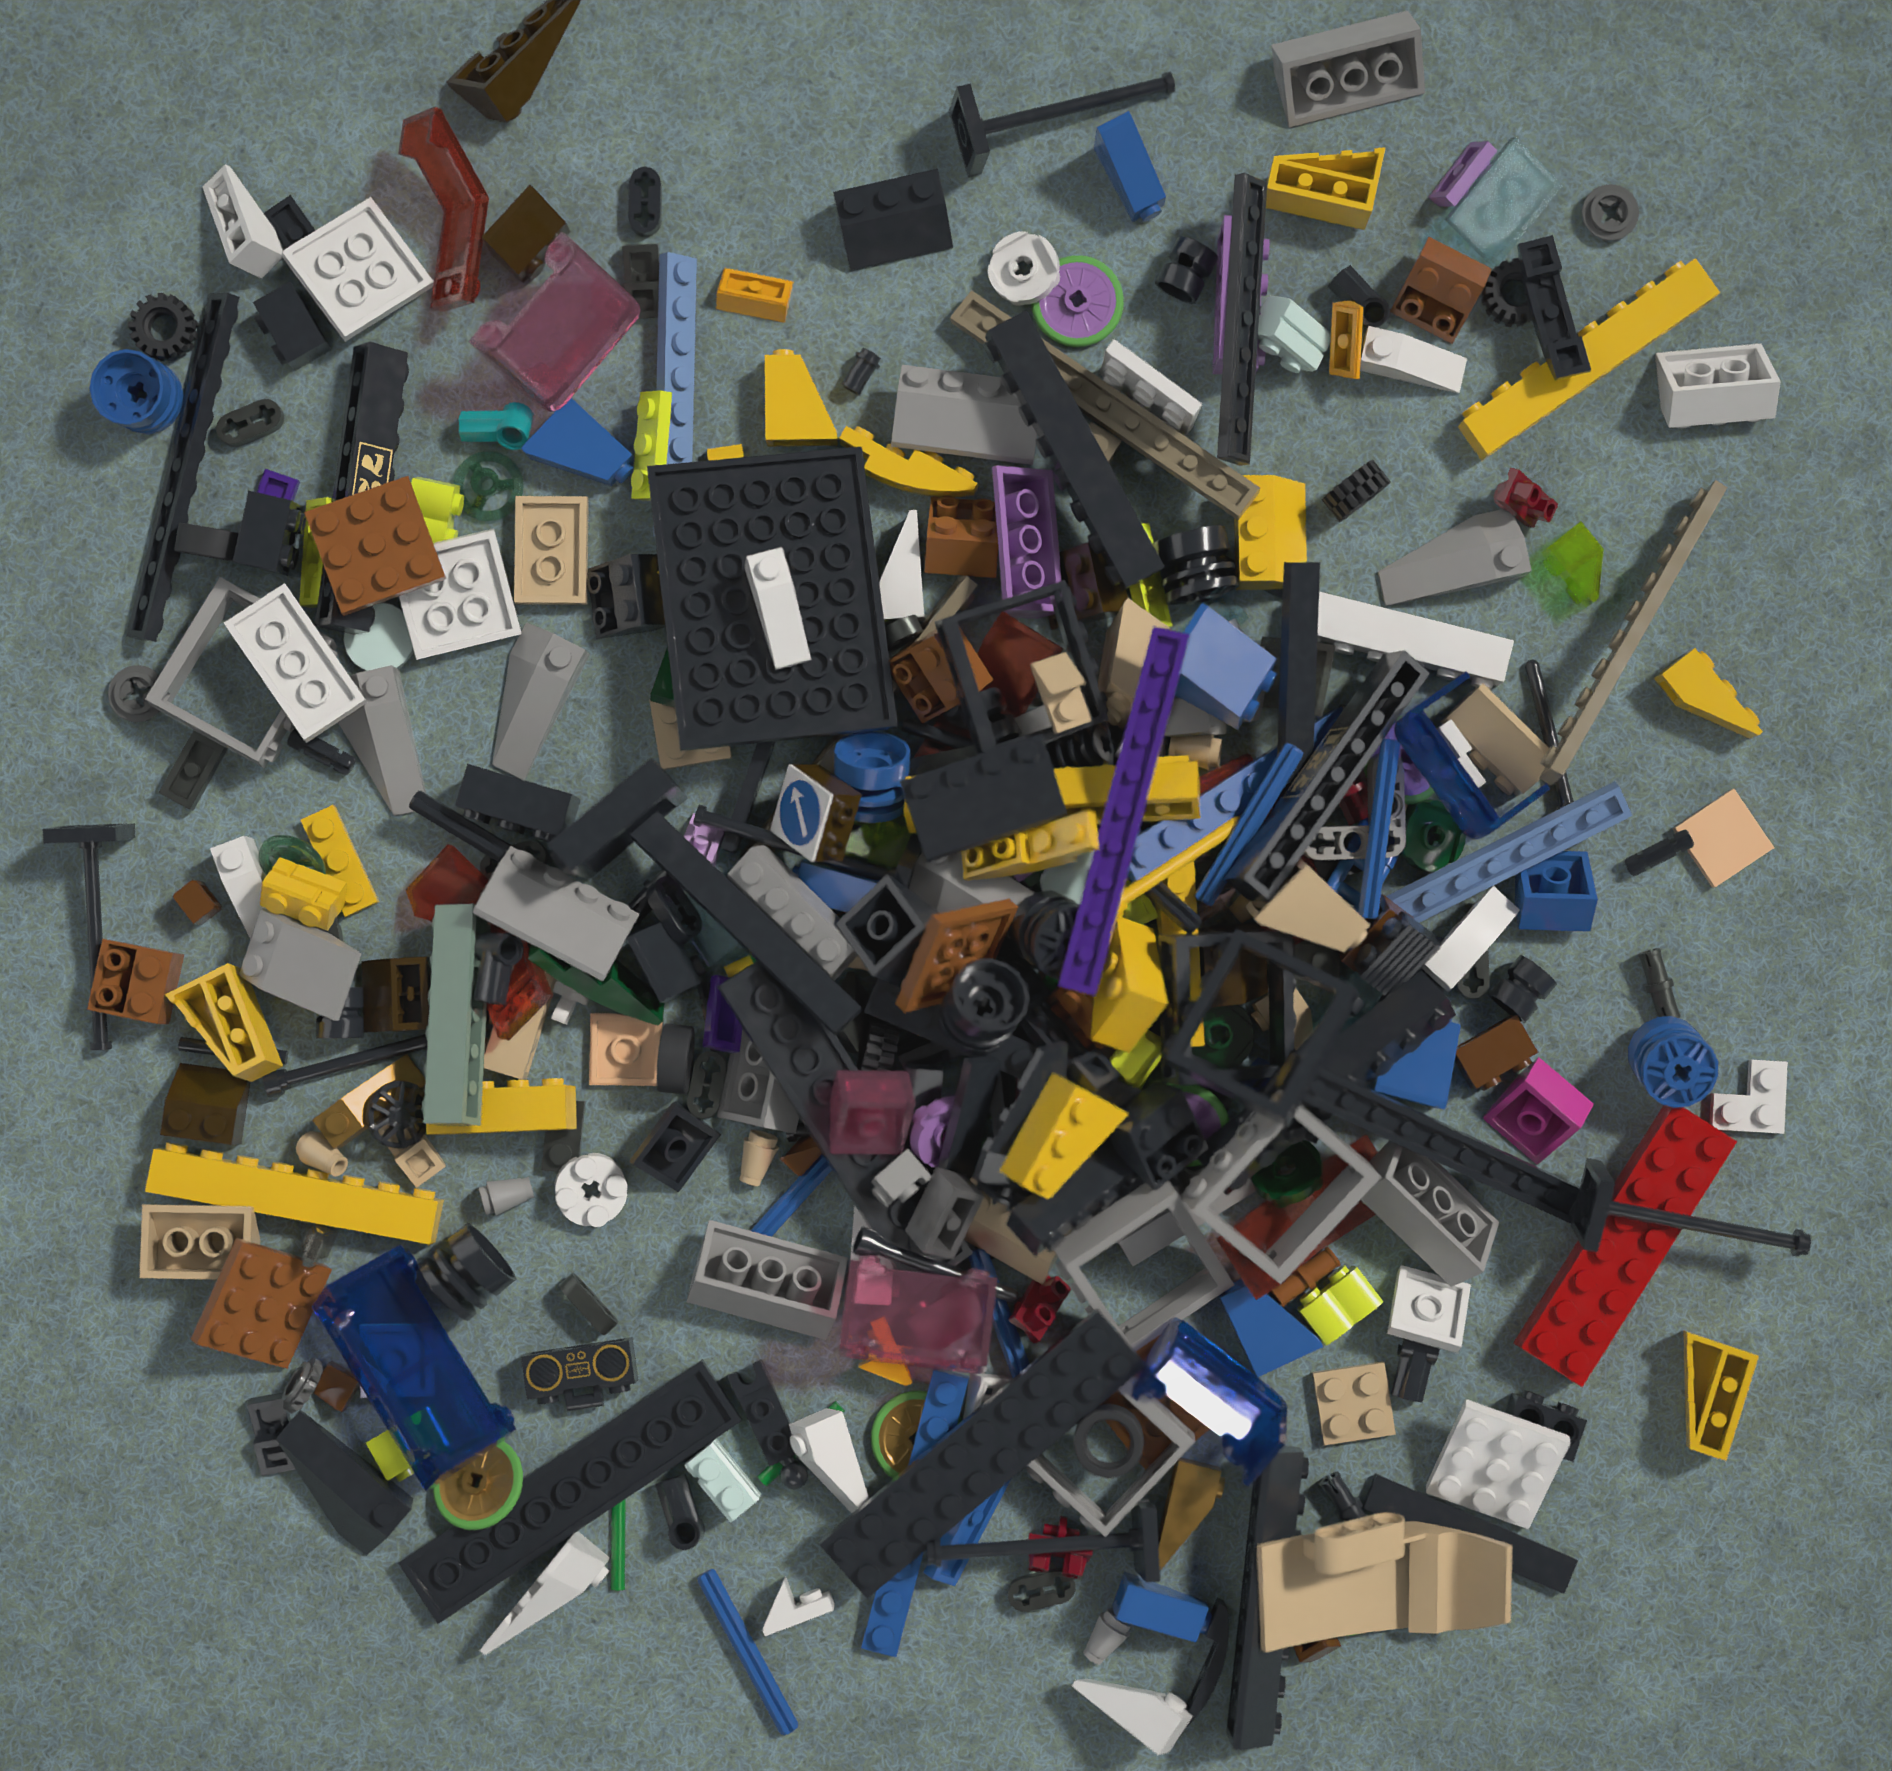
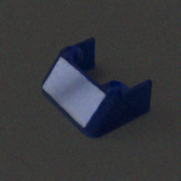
[1394,671,1550,840]
[1131,1317,1288,1487]

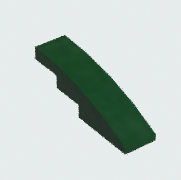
[528,944,665,1026]

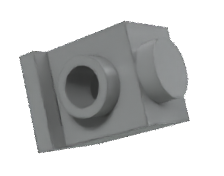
[871,1149,932,1207]

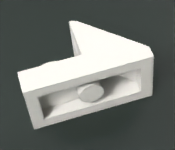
[763,1576,835,1636]

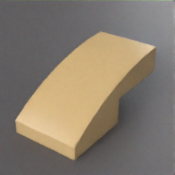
[378,1123,446,1188]

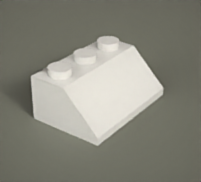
[1655,344,1781,428]

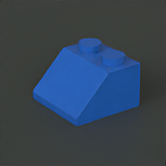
[1515,851,1598,931]

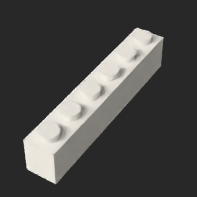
[1317,592,1514,690]

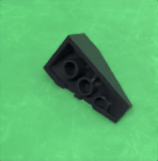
[973,1041,1068,1193]
[276,1409,413,1556]

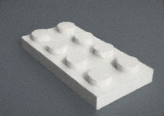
[224,583,367,743]

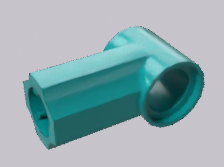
[458,402,534,450]

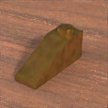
[313,1054,426,1149]
[1158,1457,1225,1570]

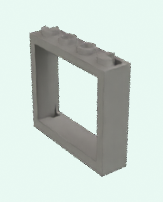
[145,577,338,768]
[1180,1090,1381,1284]
[1054,1181,1234,1351]
[1026,1377,1195,1537]

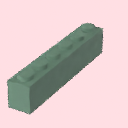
[422,904,491,1126]

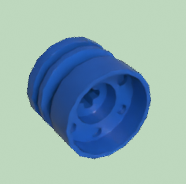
[89,349,184,434]
[834,731,910,823]
[1628,1016,1718,1108]

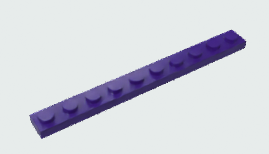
[1059,626,1190,996]

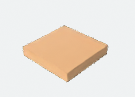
[1672,789,1774,888]
[589,1013,663,1086]

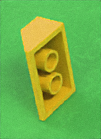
[1234,475,1307,590]

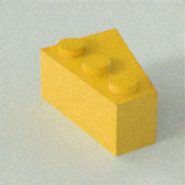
[1266,147,1386,230]
[1091,917,1167,1053]
[165,963,283,1082]
[999,1072,1128,1199]
[1683,1330,1759,1461]

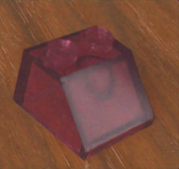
[830,1070,915,1154]

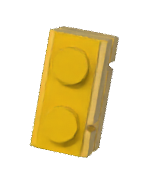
[260,857,347,931]

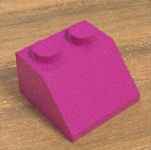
[1483,1057,1594,1165]

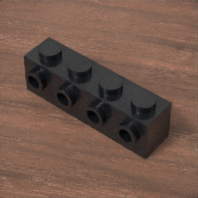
[1006,1135,1142,1257]

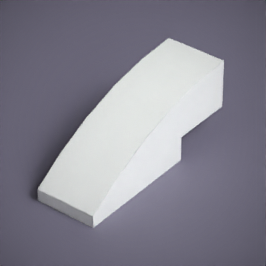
[1422,886,1520,992]

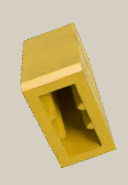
[765,349,838,447]

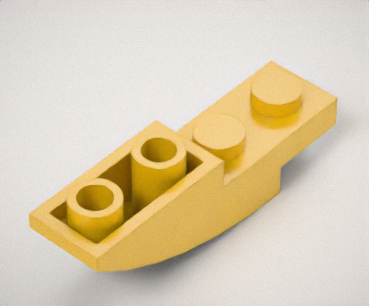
[839,426,978,497]
[961,811,1099,881]

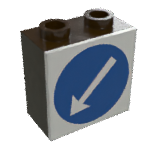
[770,764,862,862]

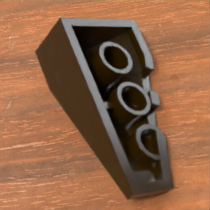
[446,0,581,123]

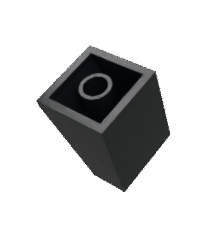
[836,874,940,987]

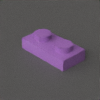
[1429,141,1497,207]

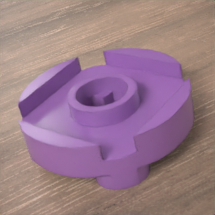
[910,1096,955,1168]

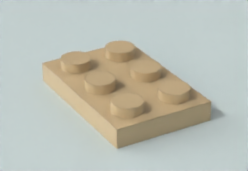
[514,496,589,605]

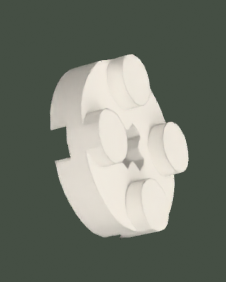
[988,232,1060,306]
[555,1153,627,1227]

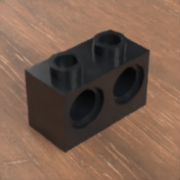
[1505,1390,1587,1462]

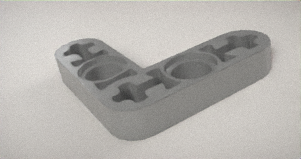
[1303,753,1406,860]

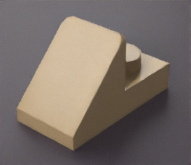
[1030,652,1091,734]

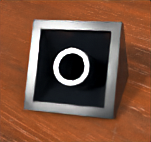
[629,1101,721,1192]

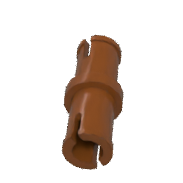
[1269,1246,1341,1307]

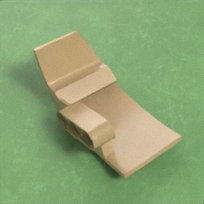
[1257,1513,1512,1652]

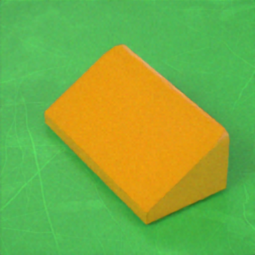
[716,268,793,323]
[1329,301,1363,379]

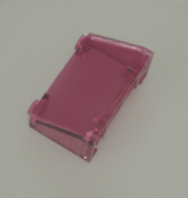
[468,232,641,412]
[839,1255,997,1374]

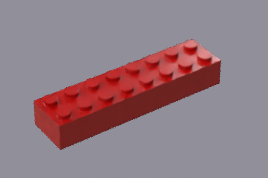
[1513,1105,1737,1387]

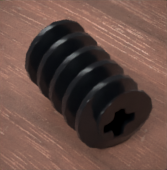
[1045,724,1114,769]

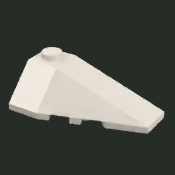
[480,1531,610,1655]

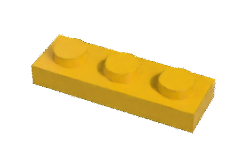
[301,805,379,917]

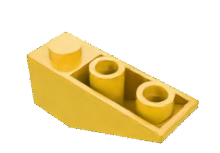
[1654,648,1763,739]

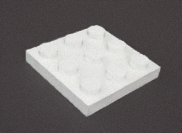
[282,197,434,342]
[1100,339,1202,437]
[399,528,521,660]
[1426,1399,1570,1529]

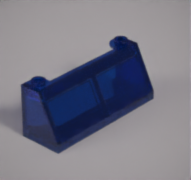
[312,1244,516,1492]

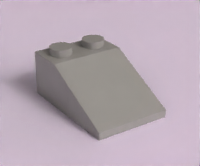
[239,909,362,1020]

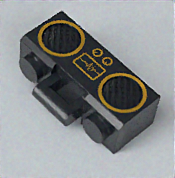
[521,1337,639,1411]

